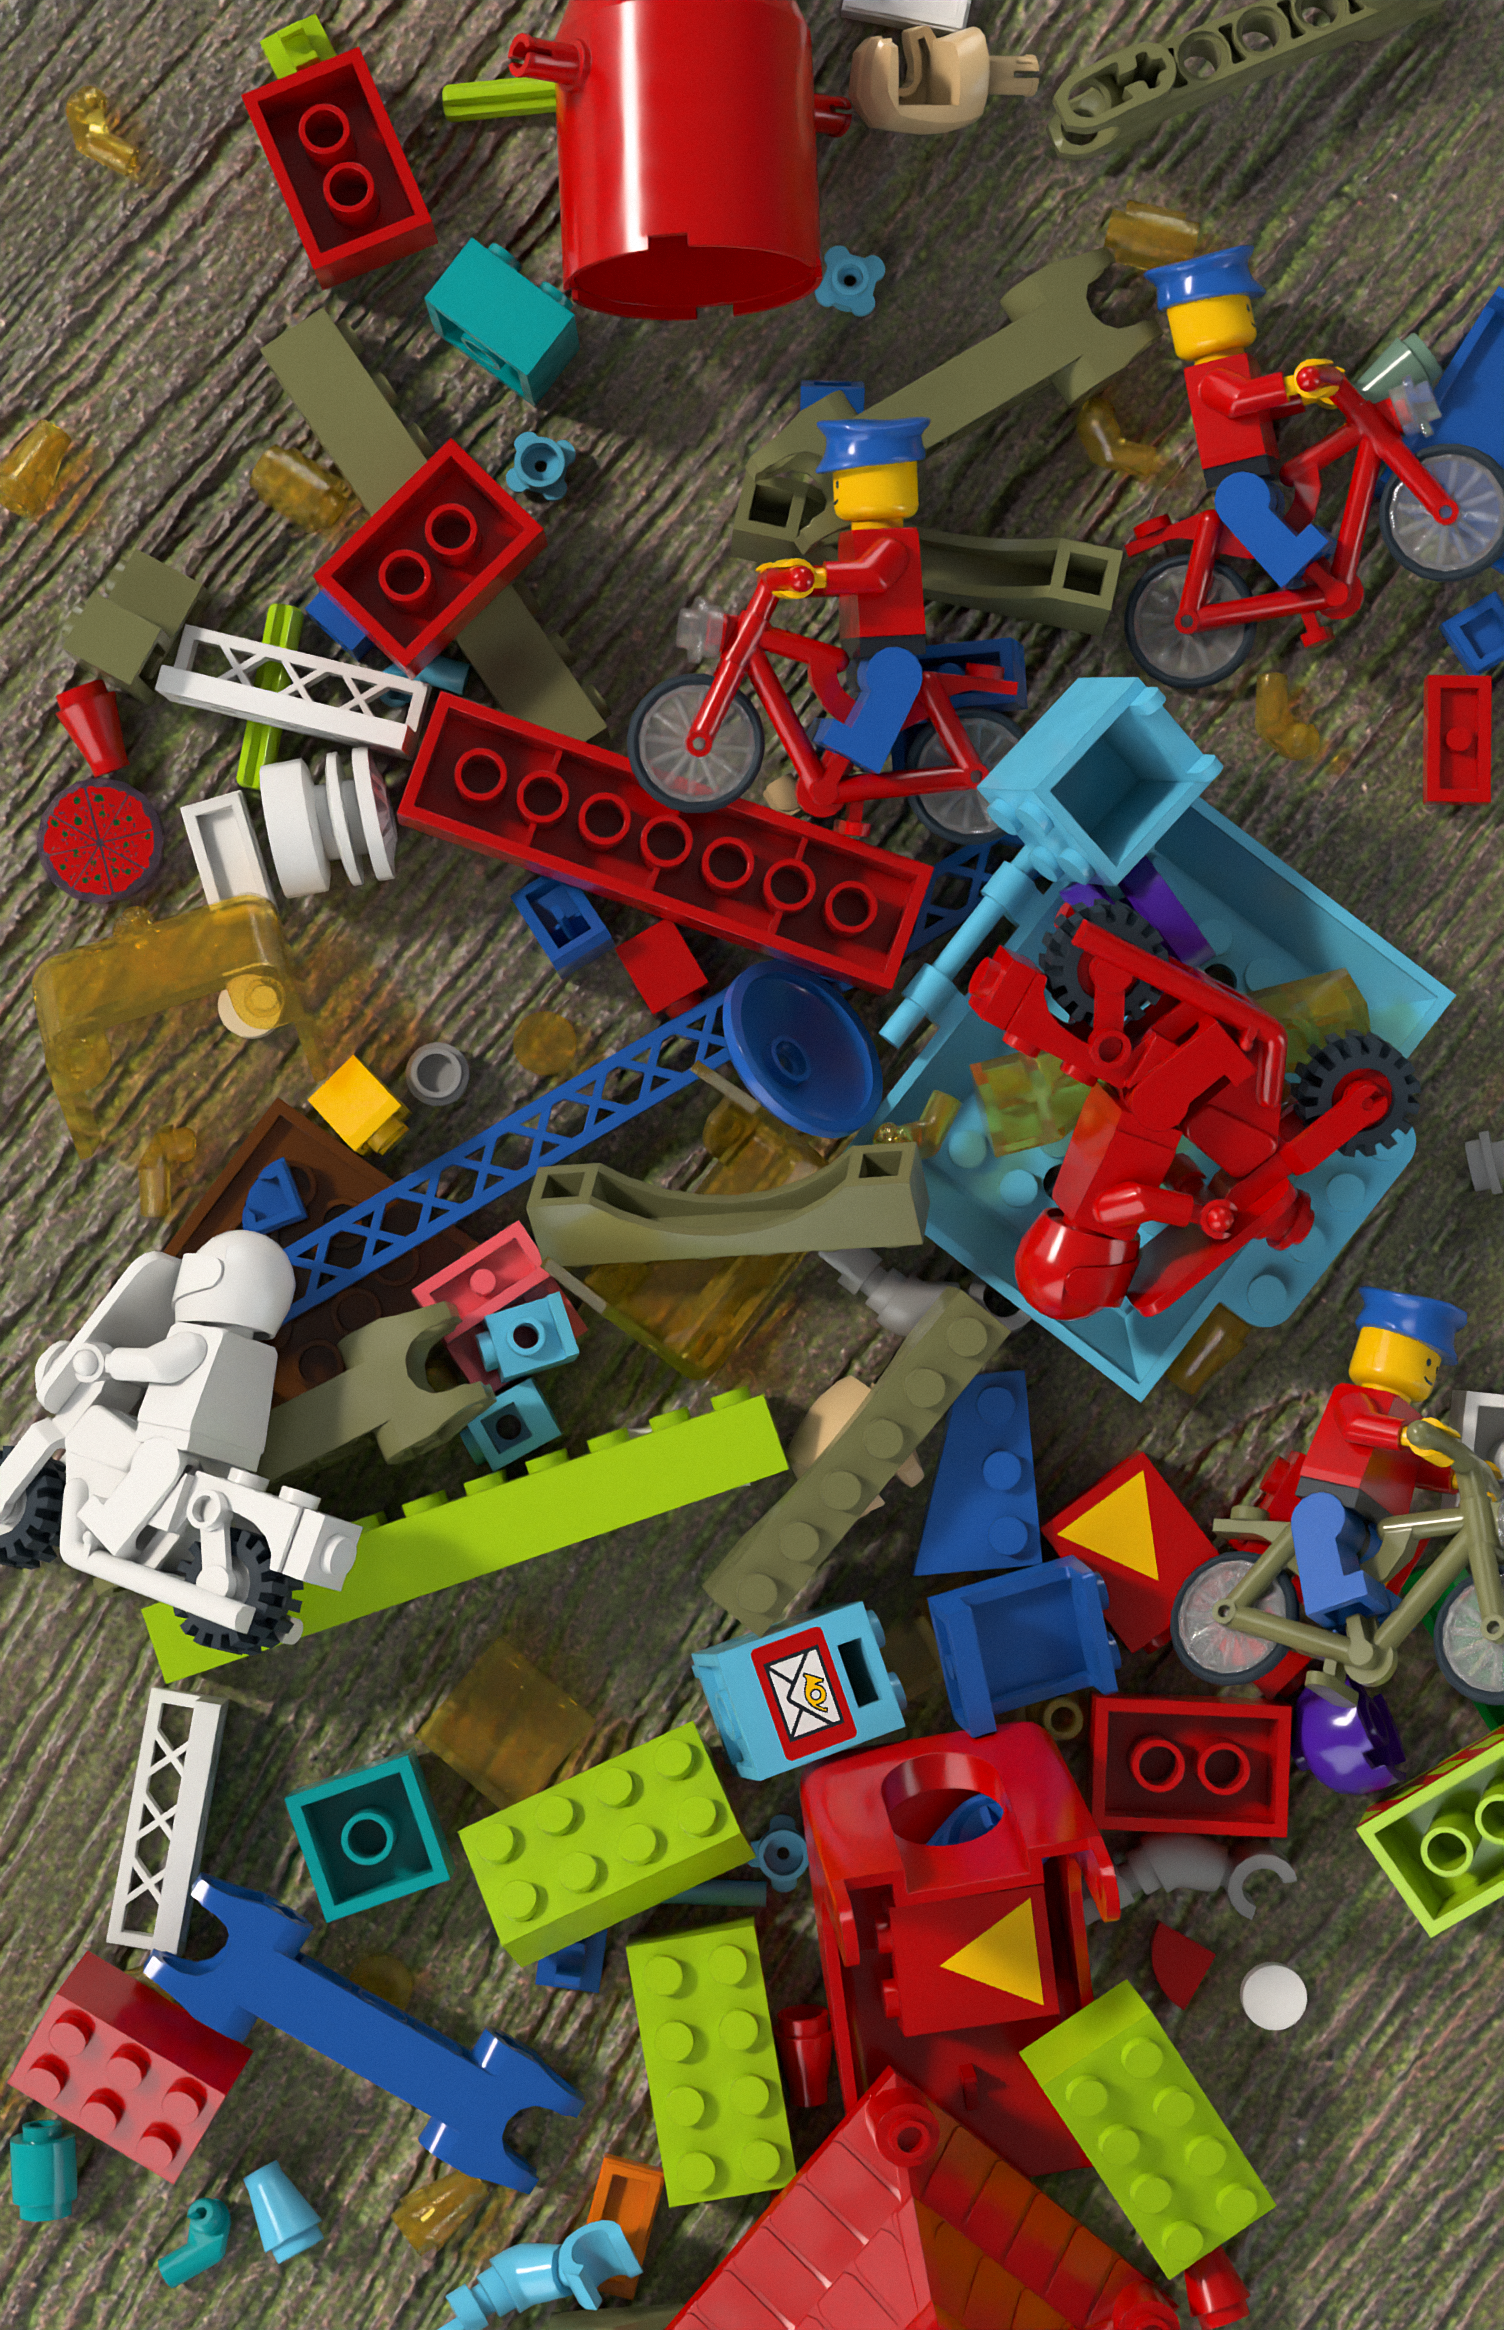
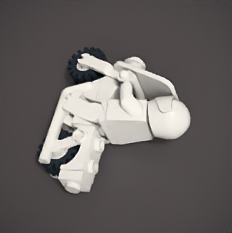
[0,1230,363,1656]

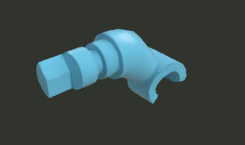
[437,2220,643,2330]

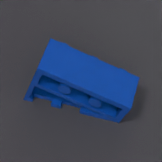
[910,1370,1042,1576]

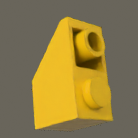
[308,1055,413,1158]

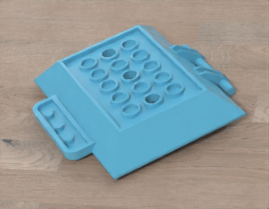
[841,796,1456,1403]

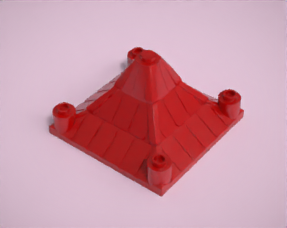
[664,2064,1181,2330]

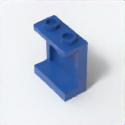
[927,1555,1121,1738]

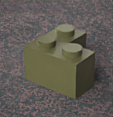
[62,548,212,707]

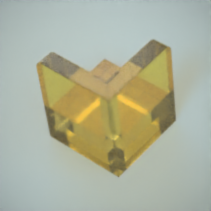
[879,1611,944,1702]

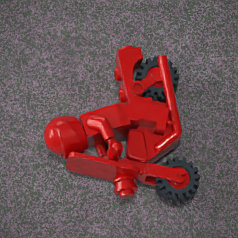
[968,899,1421,1321]

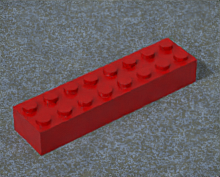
[397,691,934,997]

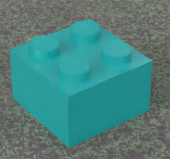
[424,237,580,407]
[284,1747,456,1923]

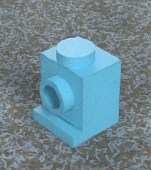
[475,1291,579,1384]
[459,1377,564,1472]

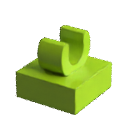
[259,13,337,79]

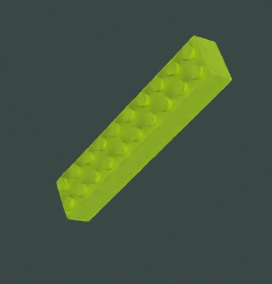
[141,1385,790,1684]

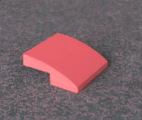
[411,1220,589,1394]

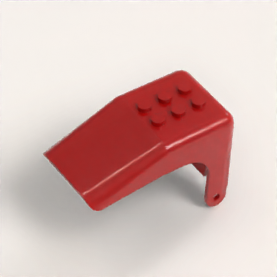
[799,1721,1121,2178]

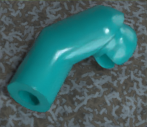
[158,2197,232,2289]

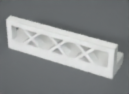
[155,624,432,761]
[106,1686,230,1957]

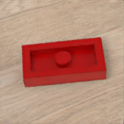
[1423,675,1492,806]

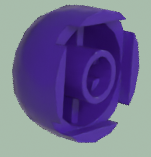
[1290,1672,1407,1795]

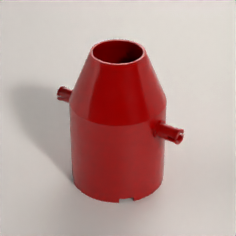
[508,0,852,321]

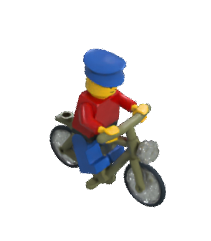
[1170,1286,1504,1708]

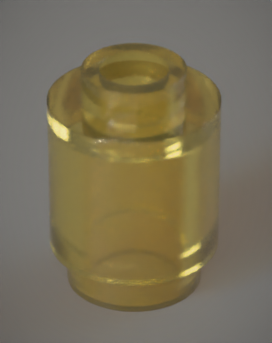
[1103,199,1200,270]
[249,444,347,534]

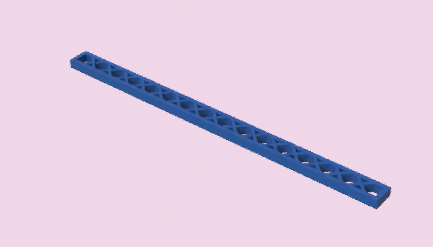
[280,833,1043,1328]

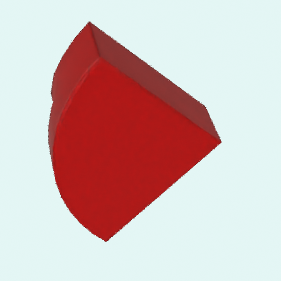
[1150,1919,1216,2011]

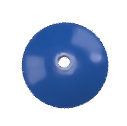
[723,961,883,1138]

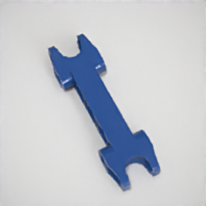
[143,1872,586,2195]

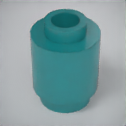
[10,2119,78,2222]

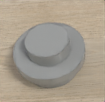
[406,1042,470,1106]
[1465,1130,1504,1195]

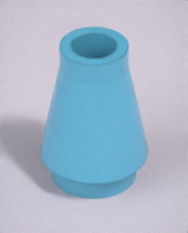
[243,2160,324,2264]

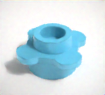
[815,245,885,317]
[506,432,576,502]
[747,1814,809,1892]

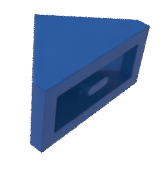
[510,875,615,979]

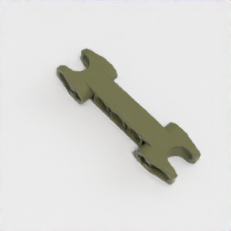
[1046,0,1448,161]
[745,246,1164,556]
[92,1301,497,1597]

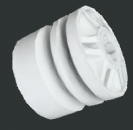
[259,746,398,899]

